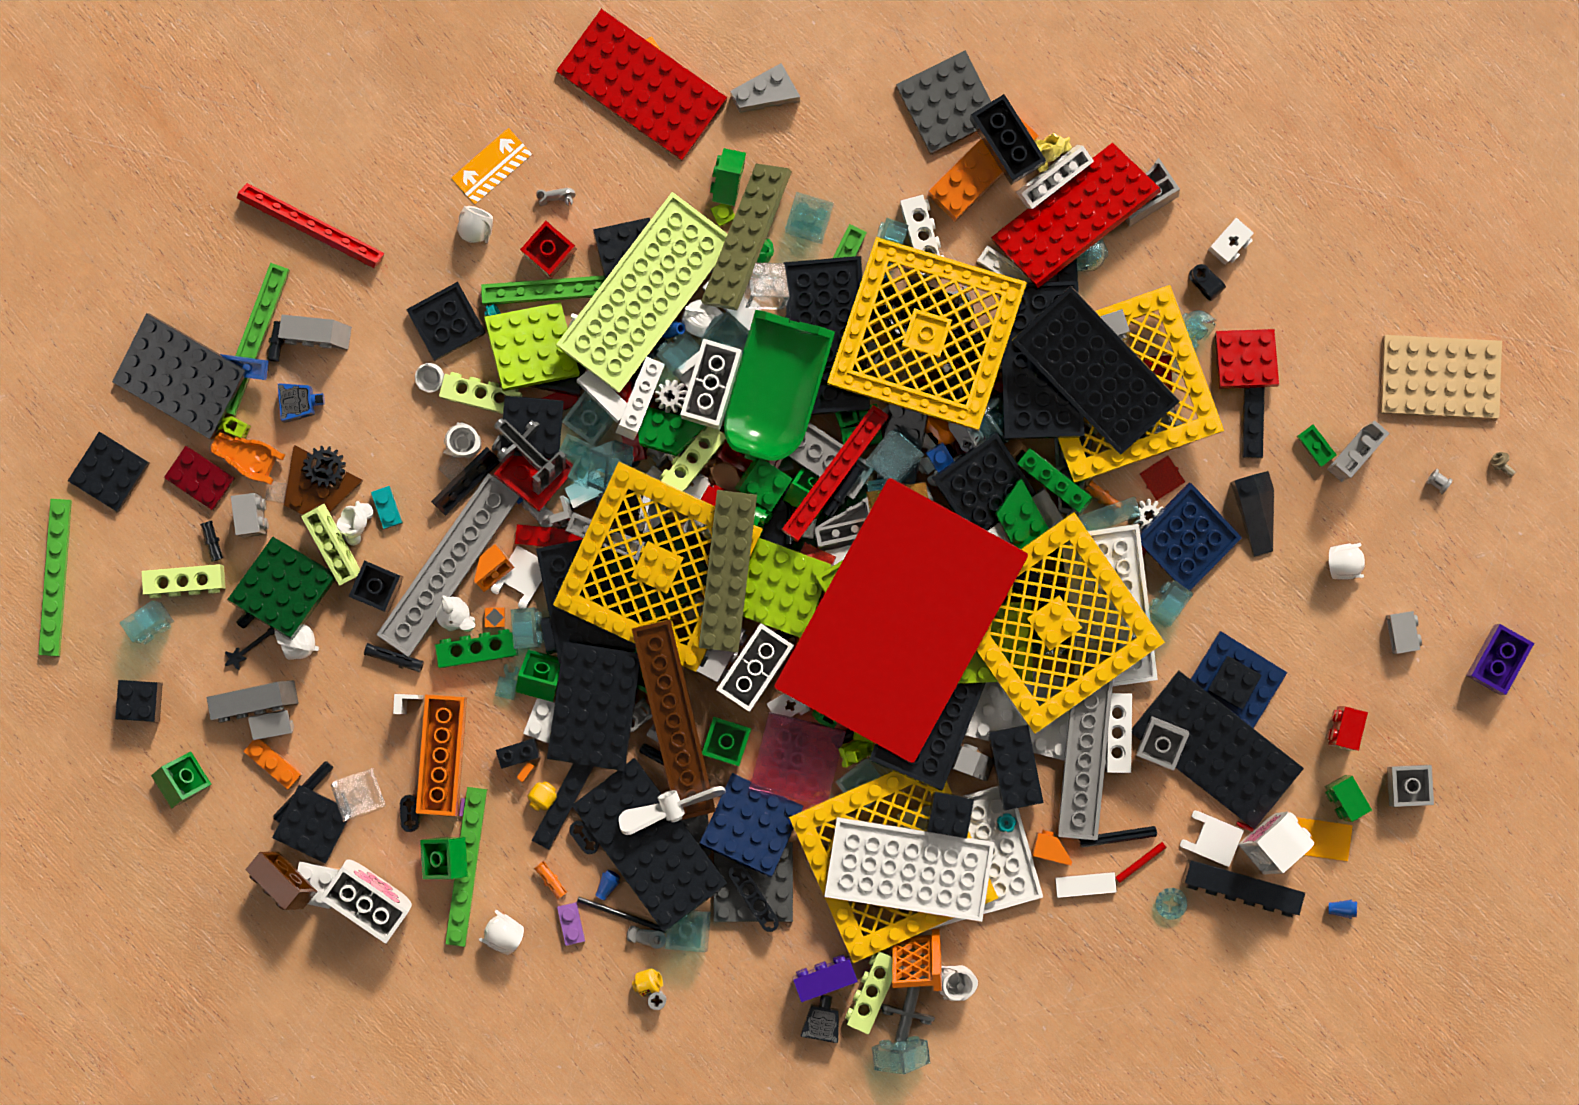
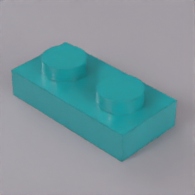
[371,486,403,529]

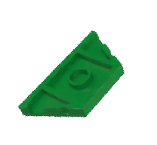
[638,407,708,456]
[995,479,1049,549]

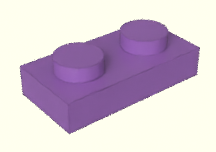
[557,902,585,946]

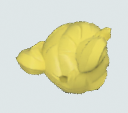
[1035,133,1072,173]

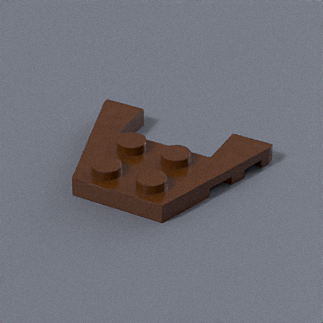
[284,445,363,515]

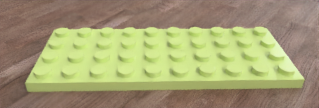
[556,192,728,393]

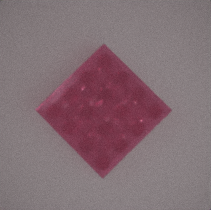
[750,712,846,804]

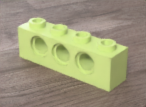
[439,372,522,414]
[659,427,726,492]
[301,504,360,586]
[141,564,226,598]
[845,951,893,1034]

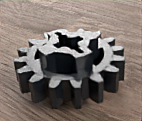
[303,446,346,489]

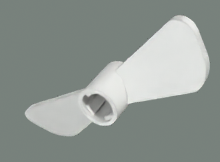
[619,786,726,835]

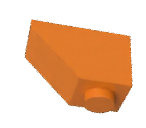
[474,544,515,592]
[1031,830,1072,866]

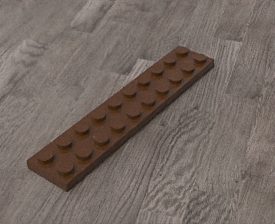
[632,619,716,820]

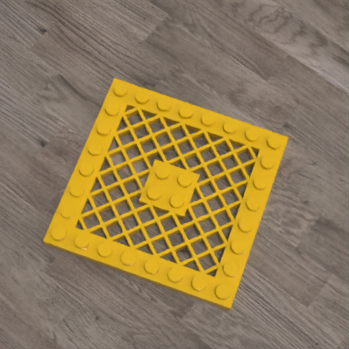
[827,237,1027,431]
[1057,285,1224,483]
[553,462,763,672]
[976,512,1165,734]
[789,771,998,963]

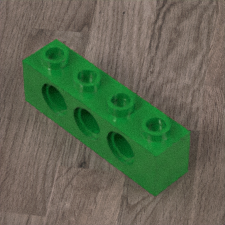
[1017,448,1093,515]
[435,629,518,668]

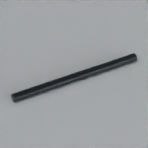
[577,897,667,933]

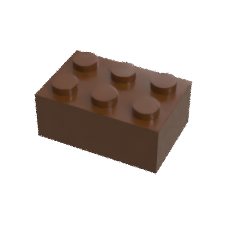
[245,852,318,910]

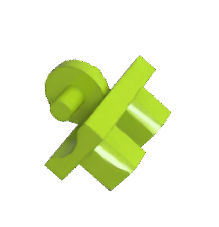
[839,740,873,767]

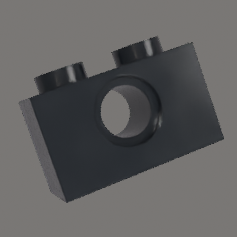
[496,738,541,769]

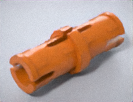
[1084,480,1123,513]
[534,861,567,900]

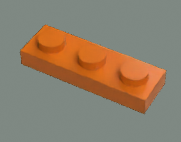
[243,739,302,790]

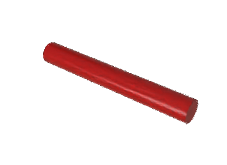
[1115,842,1167,883]

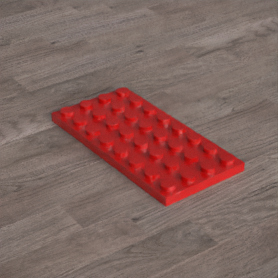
[556,8,727,161]
[991,142,1161,288]

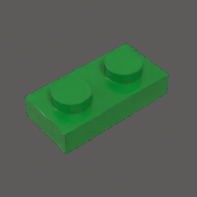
[1296,424,1337,467]

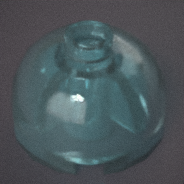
[1077,239,1108,272]
[1182,310,1216,348]

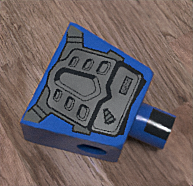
[278,383,325,423]

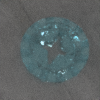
[1155,888,1187,920]

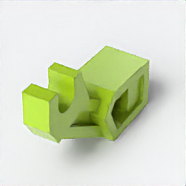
[198,416,251,439]

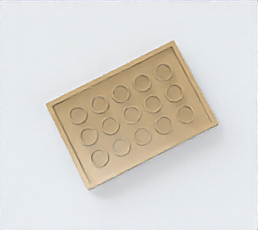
[1380,335,1502,419]

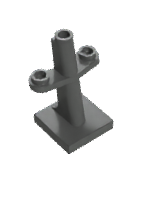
[494,418,566,495]
[881,966,935,1043]

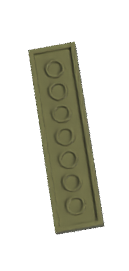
[701,163,792,310]
[699,490,757,653]

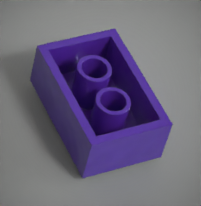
[1466,624,1535,695]
[793,954,858,1002]

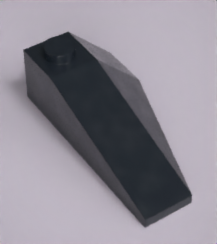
[1230,471,1274,557]

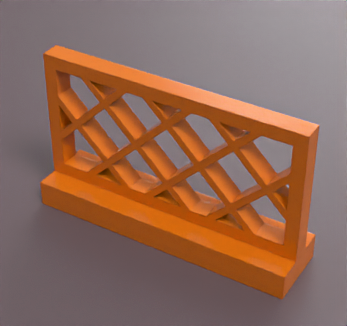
[892,929,942,991]

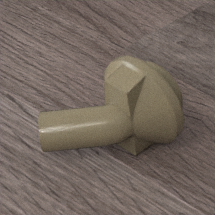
[1490,452,1516,478]

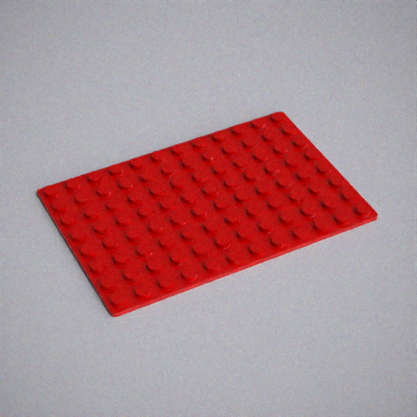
[775,478,1028,763]

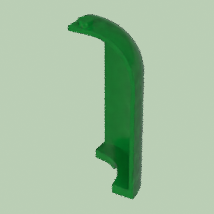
[724,310,835,461]

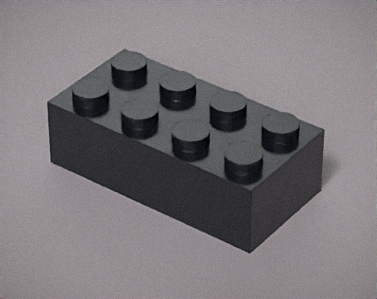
[969,94,1046,185]
[987,725,1044,811]

